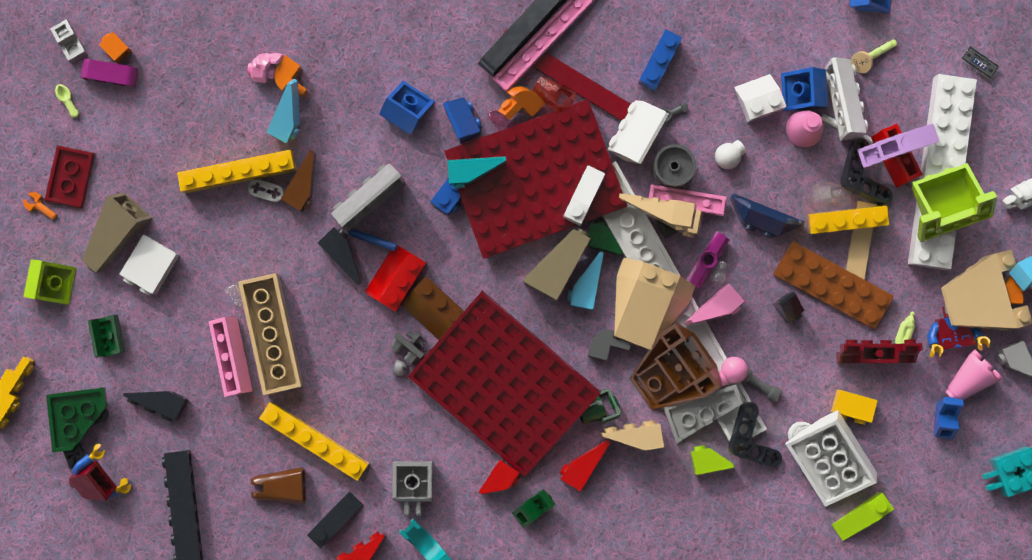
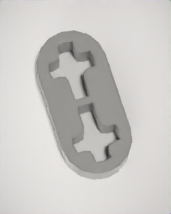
[248,180,284,202]

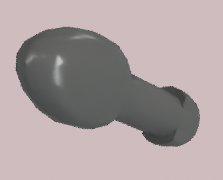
[662,103,688,124]

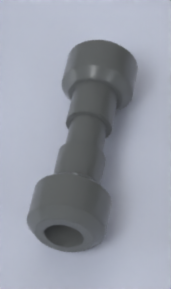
[742,368,782,403]

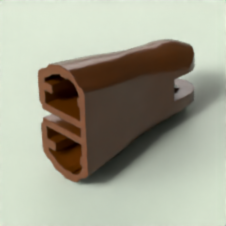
[251,467,306,505]

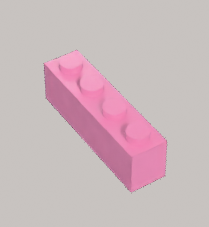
[208,317,253,397]

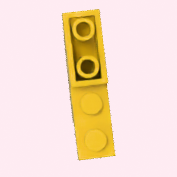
[0,357,34,429]

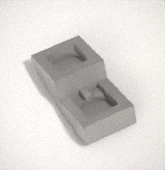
[50,19,88,64]

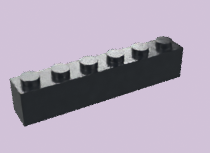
[162,450,203,560]

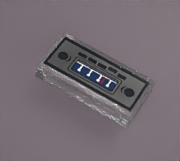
[958,44,1001,82]

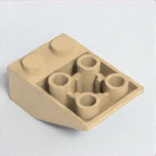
[600,420,664,450]

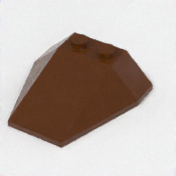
[629,322,722,410]

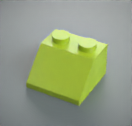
[24,259,76,305]

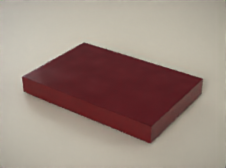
[44,145,95,209]

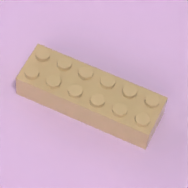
[238,273,304,395]

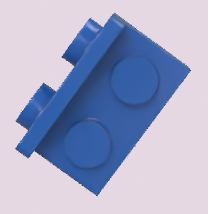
[430,178,461,216]

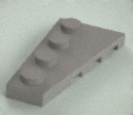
[664,384,744,444]

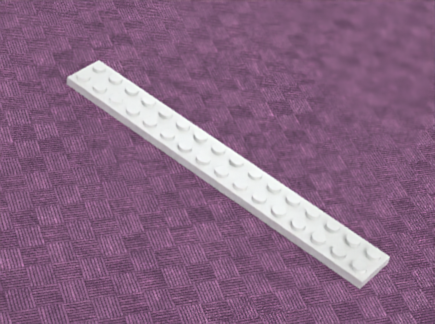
[602,161,767,447]

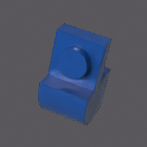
[934,397,964,439]

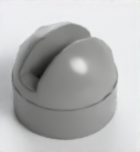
[392,360,408,376]

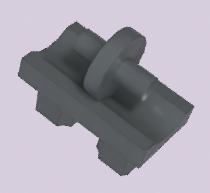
[390,331,425,365]

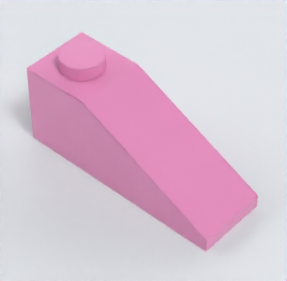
[684,283,744,326]

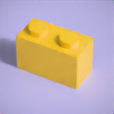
[831,390,878,425]

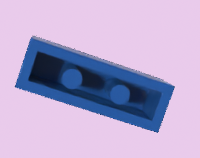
[638,29,682,92]

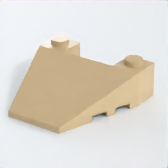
[619,194,703,238]
[941,249,1032,331]

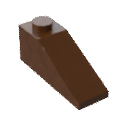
[281,150,316,212]

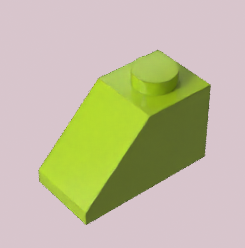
[690,445,734,475]

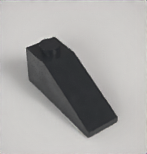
[318,227,361,285]
[307,491,363,549]

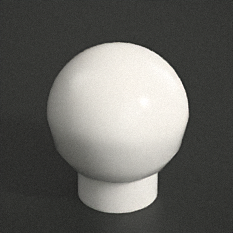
[715,140,746,169]

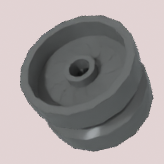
[652,144,696,188]

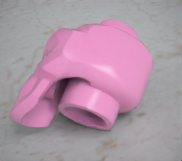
[247,53,283,83]

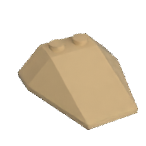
[614,258,695,350]

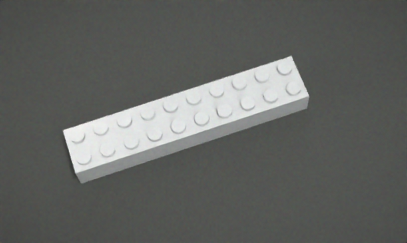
[908,74,977,270]

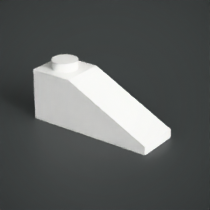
[563,166,605,226]

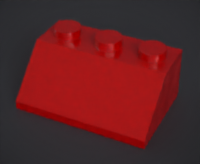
[365,246,427,312]

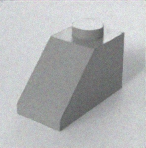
[997,341,1032,378]

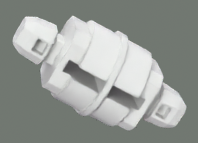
[1002,178,1032,210]

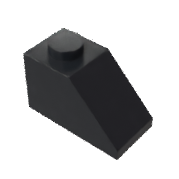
[773,291,805,323]

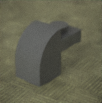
[587,330,631,360]

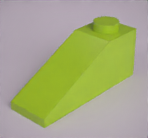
[832,492,894,541]

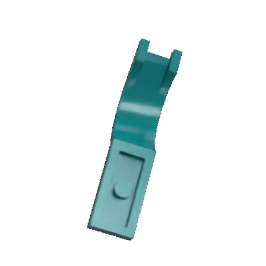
[399,519,452,560]

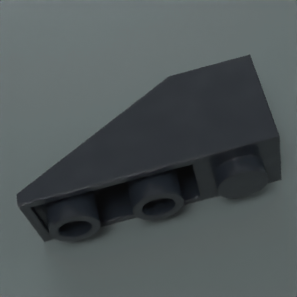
[123,391,188,422]

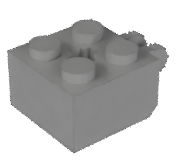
[392,461,433,516]

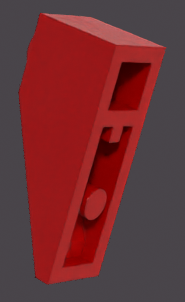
[559,439,611,491]

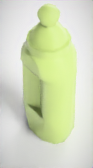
[895,312,915,344]

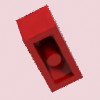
[478,459,520,494]

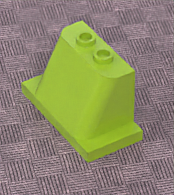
[912,163,997,243]

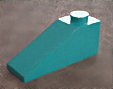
[448,157,506,189]

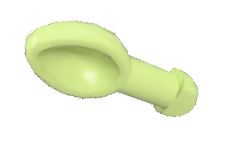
[868,39,897,60]
[55,84,79,118]

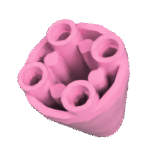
[946,349,1003,400]

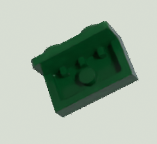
[88,315,125,358]

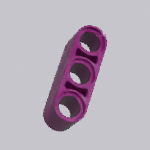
[80,59,138,88]

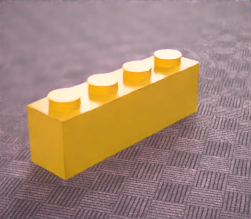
[807,205,889,234]

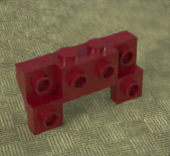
[836,339,922,363]

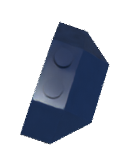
[730,193,805,239]

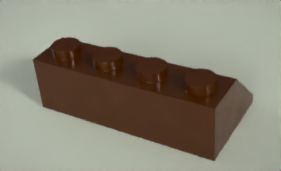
[402,276,464,340]

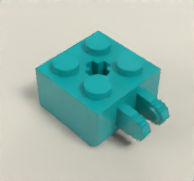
[982,447,1032,497]

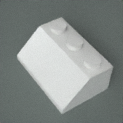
[608,101,669,164]

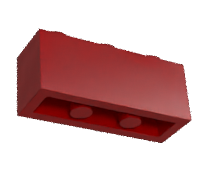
[871,123,923,188]

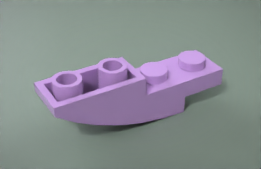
[858,124,940,168]

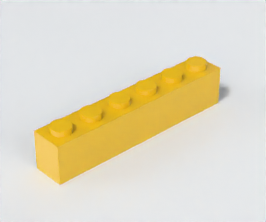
[177,150,297,194]
[259,402,370,481]

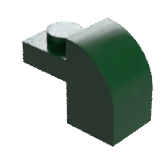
[512,489,556,528]

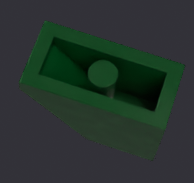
[587,220,622,256]

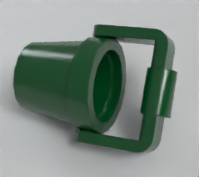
[579,389,621,424]

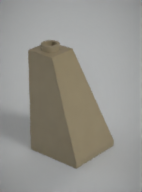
[82,192,152,273]
[523,228,591,301]

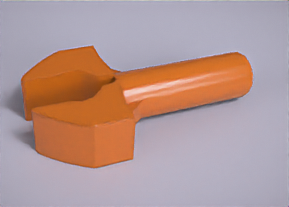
[23,192,57,220]

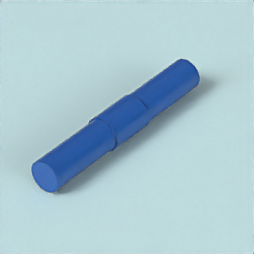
[349,229,398,251]

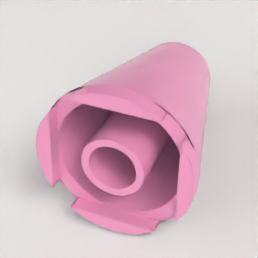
[786,110,824,148]

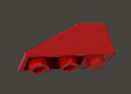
[335,531,386,560]

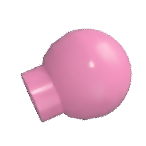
[719,357,748,386]

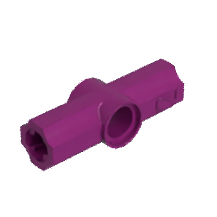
[686,231,730,289]

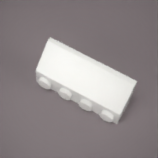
[825,57,868,141]

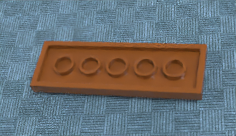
[773,241,894,329]

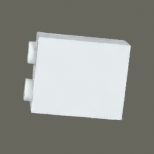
[120,235,180,295]

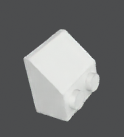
[734,74,786,123]

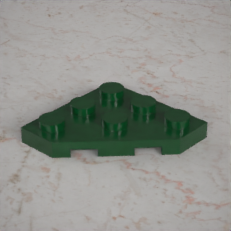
[46,387,108,453]

